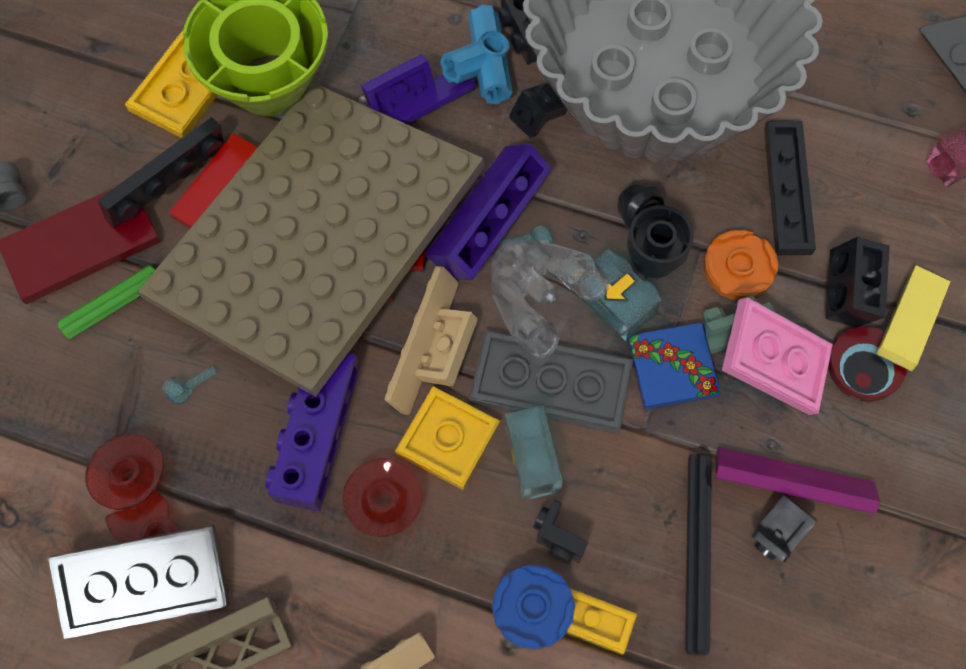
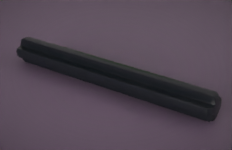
[685,454,712,656]

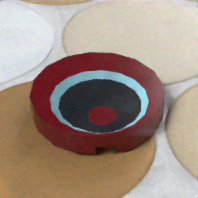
[828,326,907,402]

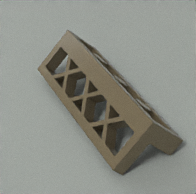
[116,597,293,669]

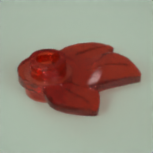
[105,487,180,542]

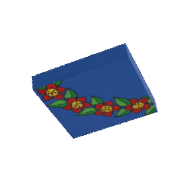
[627,323,720,410]

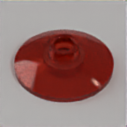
[85,434,164,510]
[343,458,422,537]

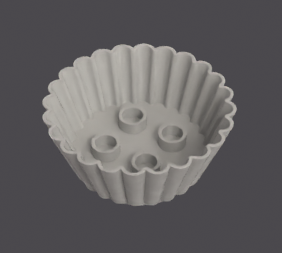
[523,0,823,162]

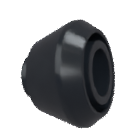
[617,184,665,230]

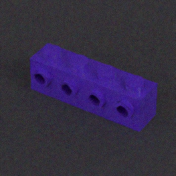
[425,144,552,280]
[265,353,360,512]

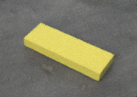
[876,265,951,371]

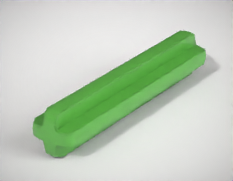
[57,265,155,339]

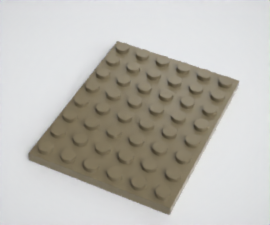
[137,83,485,397]

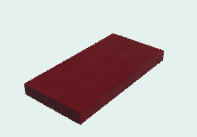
[0,188,161,304]

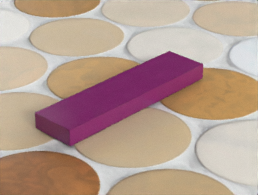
[715,447,880,514]

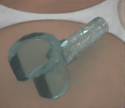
[502,226,555,253]
[162,366,217,405]

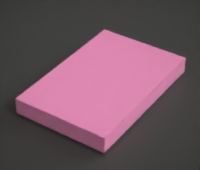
[722,297,833,415]

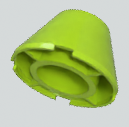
[183,0,328,116]

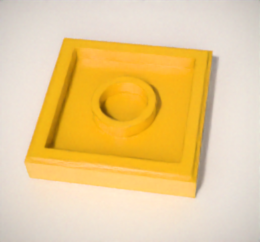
[395,386,500,490]

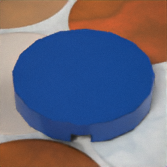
[492,564,575,650]

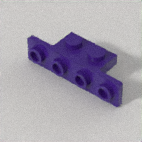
[361,54,475,124]

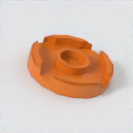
[703,230,779,301]

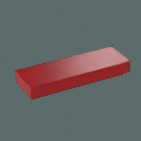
[169,133,258,229]

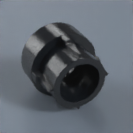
[627,205,694,279]

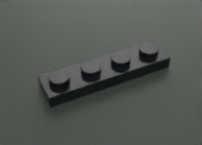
[98,117,224,228]
[764,121,816,255]

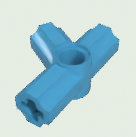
[440,5,513,104]

